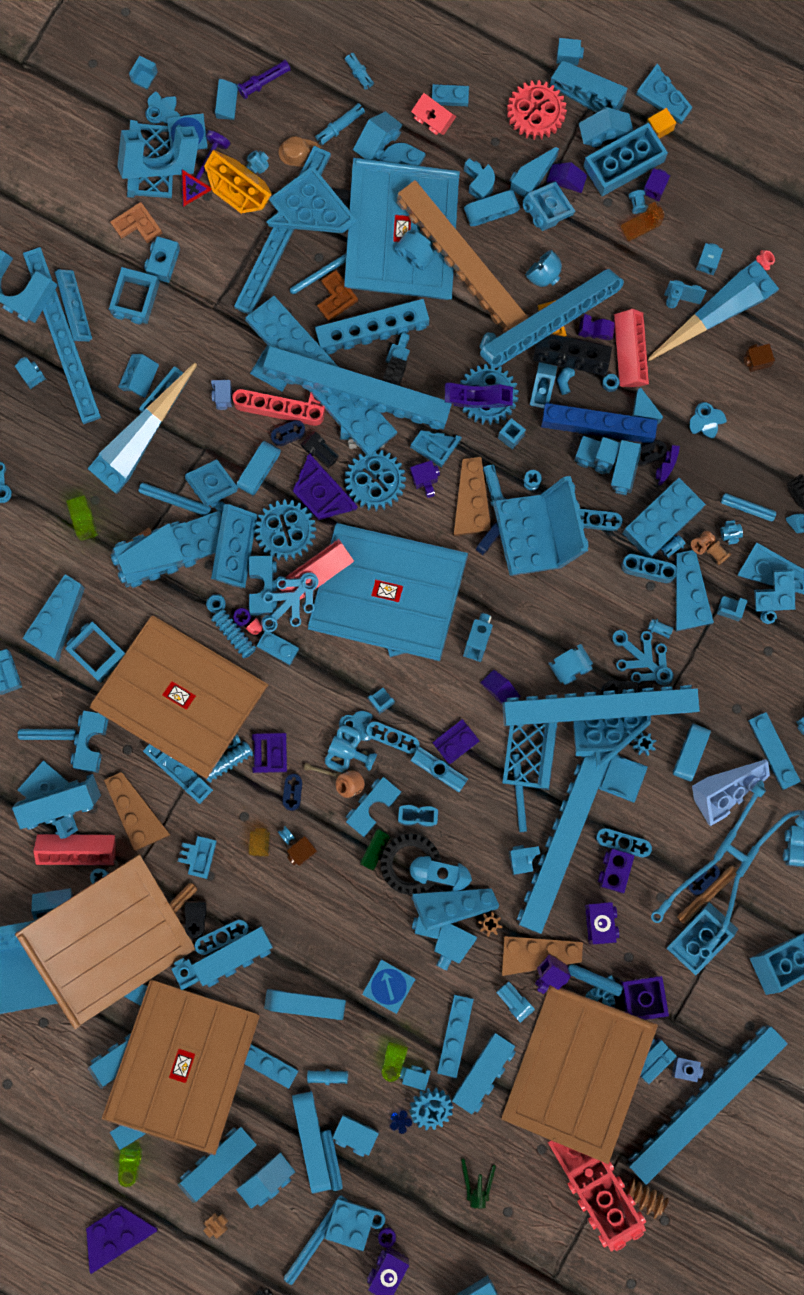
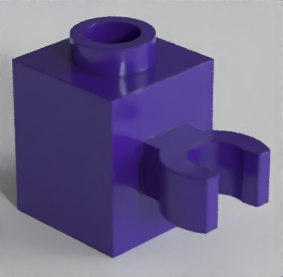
[410,460,440,498]
[535,954,571,994]

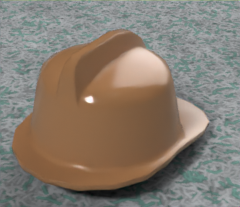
[279,136,321,167]

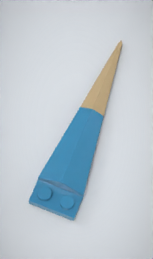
[648,260,779,361]
[88,363,197,494]

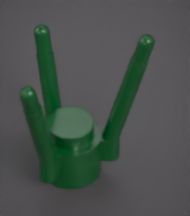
[461,1158,496,1209]

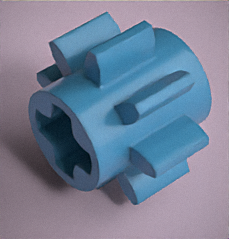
[246,150,269,174]
[720,520,743,545]
[632,732,656,756]

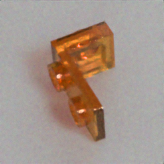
[620,202,664,242]

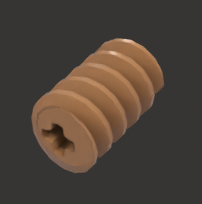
[625,1178,669,1219]

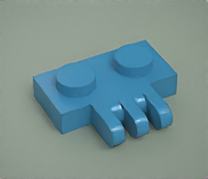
[177,836,217,879]

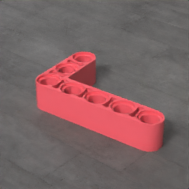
[233,389,326,426]

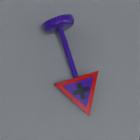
[182,130,231,207]

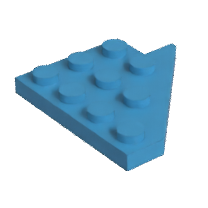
[266,166,357,233]
[573,716,651,770]

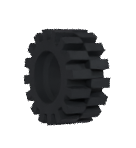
[383,356,407,386]
[787,474,804,510]

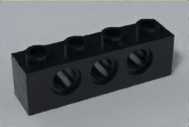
[533,334,612,376]

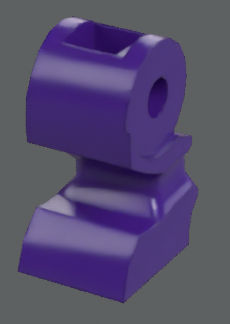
[578,314,615,340]

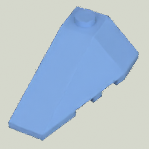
[692,759,770,826]

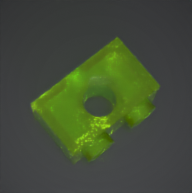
[66,495,99,541]

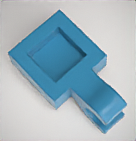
[386,333,410,363]

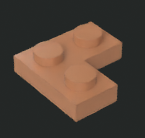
[110,202,162,243]

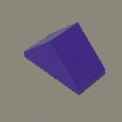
[547,162,587,193]
[480,670,521,705]

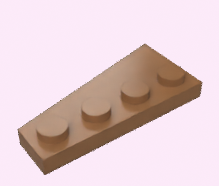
[104,772,171,851]
[502,936,583,976]

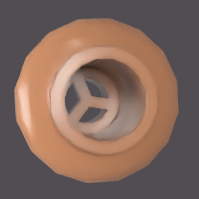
[336,770,365,798]

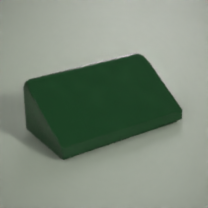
[360,829,390,871]

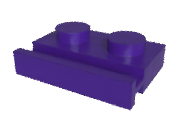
[432,719,480,765]

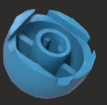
[525,250,562,287]

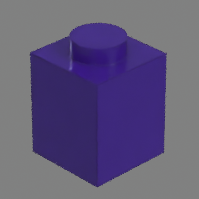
[644,168,670,202]

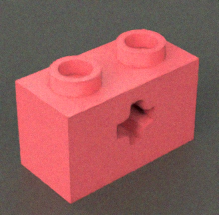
[411,93,456,135]

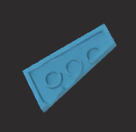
[737,543,804,595]
[675,550,714,632]
[412,889,499,931]

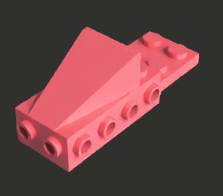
[548,1140,646,1251]

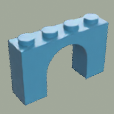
[117,126,199,179]
[0,250,57,323]

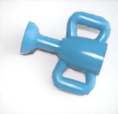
[325,726,377,773]

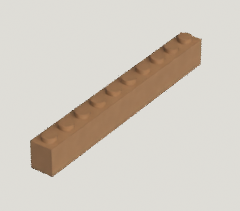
[397,180,528,333]

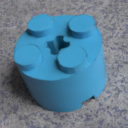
[549,644,593,685]

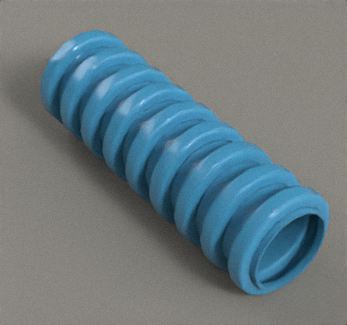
[211,609,256,658]
[206,741,253,783]

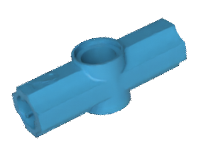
[411,747,468,793]

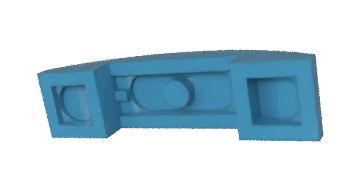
[143,744,213,804]

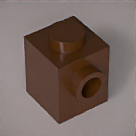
[744,343,775,372]
[287,836,318,867]

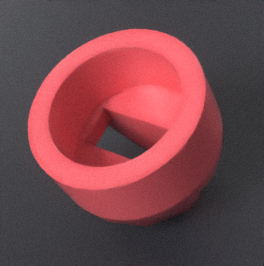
[245,618,262,635]

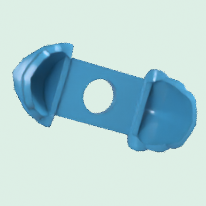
[410,856,472,891]

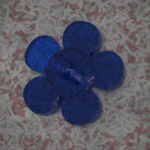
[390,1110,412,1134]

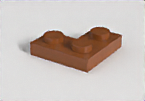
[317,270,358,322]

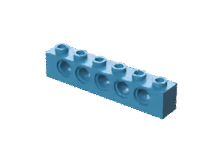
[315,299,429,354]

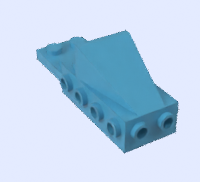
[110,511,222,588]

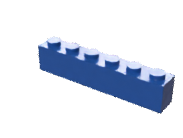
[541,403,658,444]

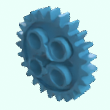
[460,364,519,425]
[345,450,406,511]
[255,499,317,562]

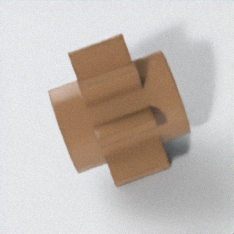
[478,912,503,937]
[203,1213,228,1239]

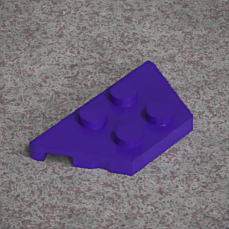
[293,454,358,520]
[86,1205,158,1274]

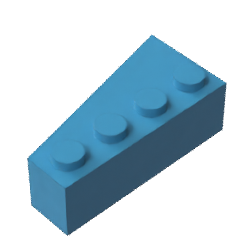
[22,574,85,662]

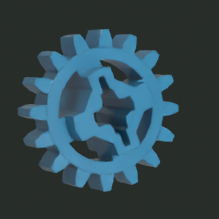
[409,1088,453,1130]

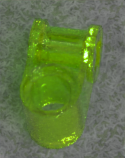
[382,1042,408,1082]
[118,1147,142,1187]

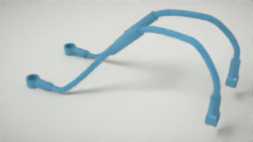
[651,780,804,959]

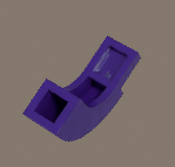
[445,383,513,408]

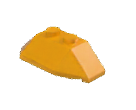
[204,150,272,214]

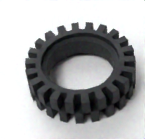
[381,834,441,895]

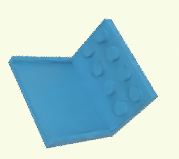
[493,476,588,576]
[0,921,58,1014]

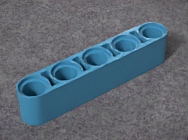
[292,1091,332,1194]

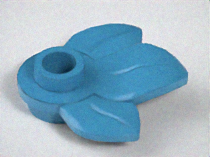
[146,92,180,124]
[689,402,727,438]
[339,711,374,746]

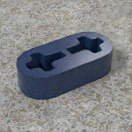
[271,420,305,446]
[475,523,500,555]
[283,774,303,811]
[687,864,720,895]

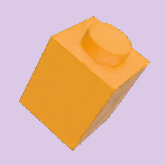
[646,108,676,139]

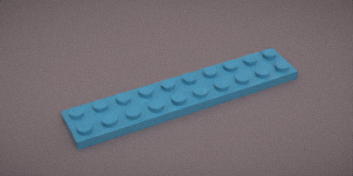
[245,296,397,457]

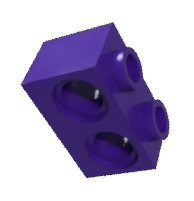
[598,849,635,894]

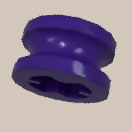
[233,608,251,627]
[378,1228,396,1248]

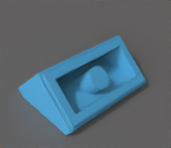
[215,79,238,120]

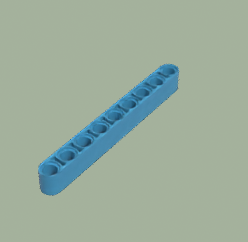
[480,269,624,368]

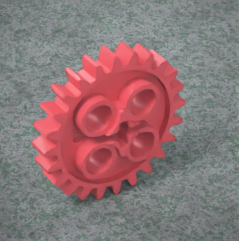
[507,80,567,140]

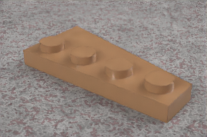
[453,457,491,536]

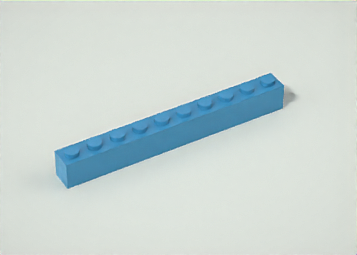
[263,346,452,429]
[502,685,700,726]
[516,756,608,934]
[627,1025,788,1185]

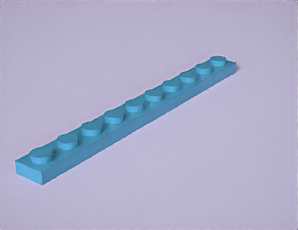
[234,146,331,315]
[23,247,101,424]
[124,984,299,1089]

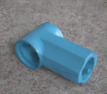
[496,981,535,1023]

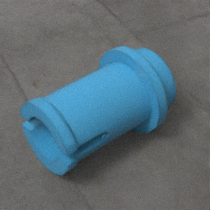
[660,535,686,558]
[760,611,777,624]
[647,618,673,639]

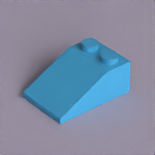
[666,902,738,976]
[750,933,804,995]

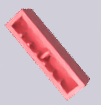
[614,309,649,387]
[279,539,354,600]
[34,834,116,865]

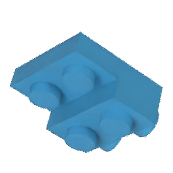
[522,182,576,231]

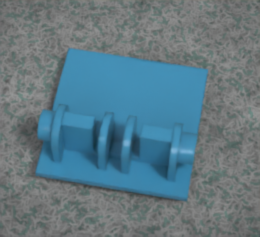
[664,280,707,308]

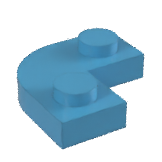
[380,143,426,166]

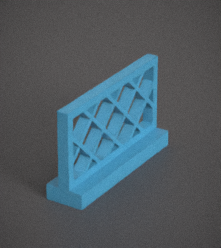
[127,120,173,198]
[503,722,558,790]

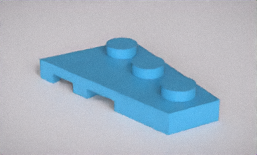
[636,64,692,124]

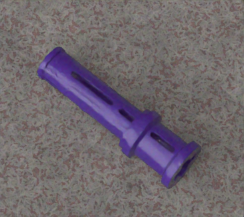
[237,60,291,99]

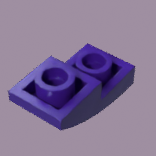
[656,445,680,486]

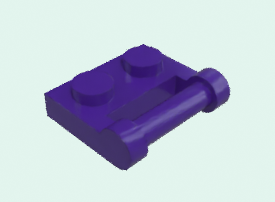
[252,733,287,773]

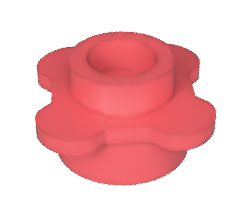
[756,250,775,271]

